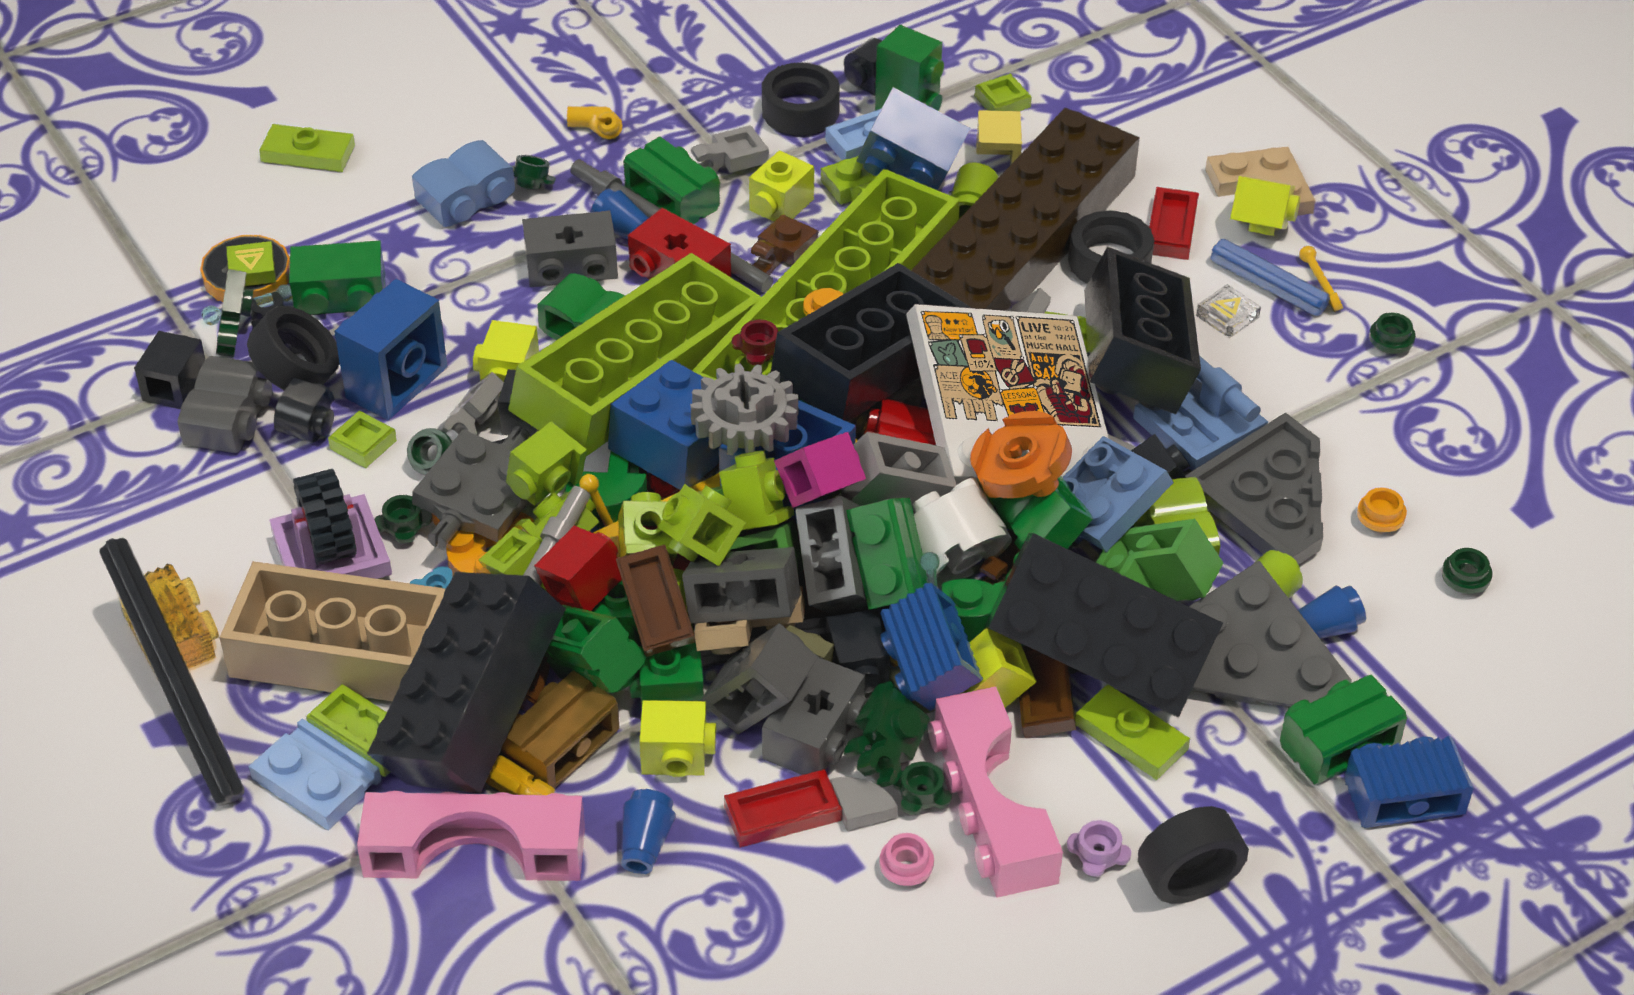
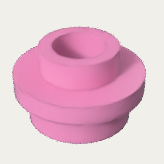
[880,833,934,886]

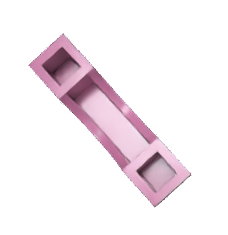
[928,687,1063,898]
[357,791,585,881]

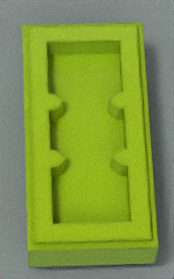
[259,124,355,172]
[306,684,390,777]
[1075,684,1190,780]

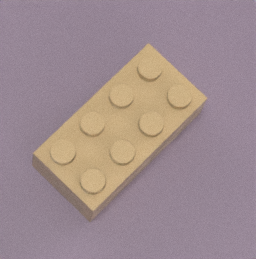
[219,561,445,701]

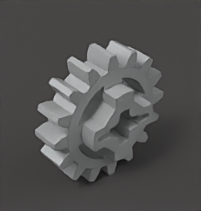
[690,364,798,455]

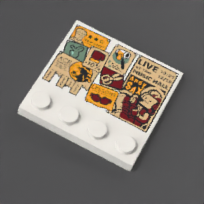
[906,304,1109,486]

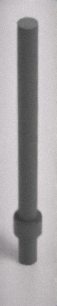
[570,159,773,293]

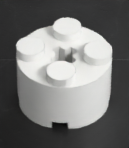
[912,478,1012,589]

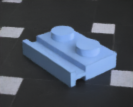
[249,718,382,830]

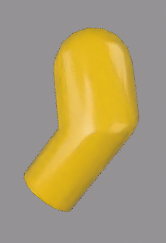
[567,106,623,140]

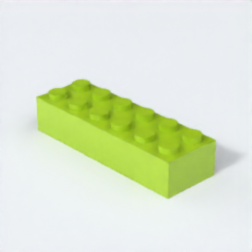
[508,253,761,457]

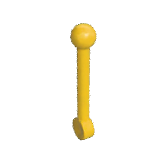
[1299,246,1343,312]
[579,474,613,527]

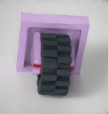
[269,468,392,579]

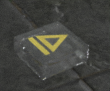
[1196,284,1261,338]

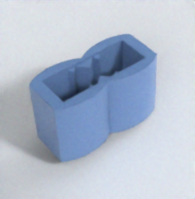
[412,140,515,227]

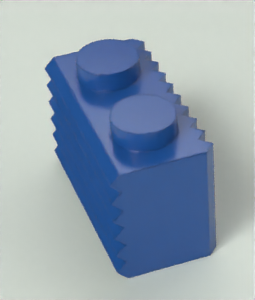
[881,583,983,711]
[1345,736,1474,828]

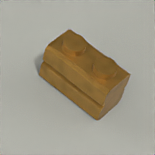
[501,671,620,789]

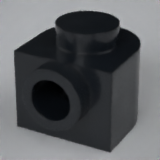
[844,38,882,96]
[274,378,335,443]

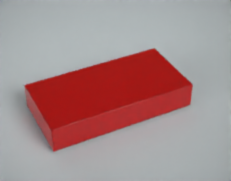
[1149,187,1199,260]
[724,769,842,848]

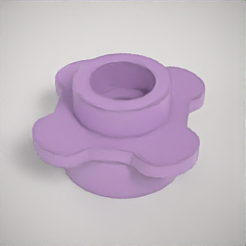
[1067,820,1131,877]

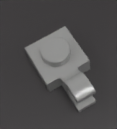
[691,125,769,173]
[437,372,504,435]

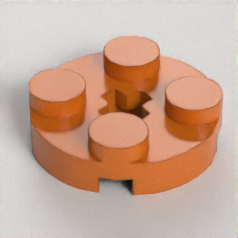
[970,411,1072,498]

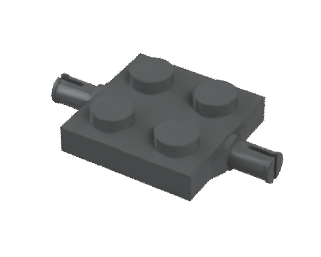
[412,426,530,549]

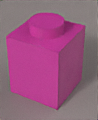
[774,432,866,508]

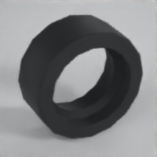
[762,62,840,136]
[1068,210,1154,284]
[247,306,340,390]
[1137,806,1249,904]

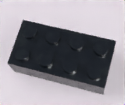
[1084,246,1201,415]
[770,263,970,422]
[985,533,1223,718]
[367,572,566,793]

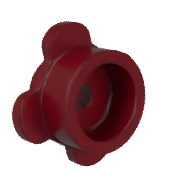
[732,319,778,366]

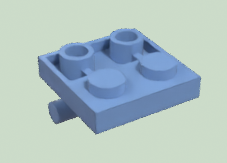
[1133,355,1268,471]
[1062,436,1174,552]

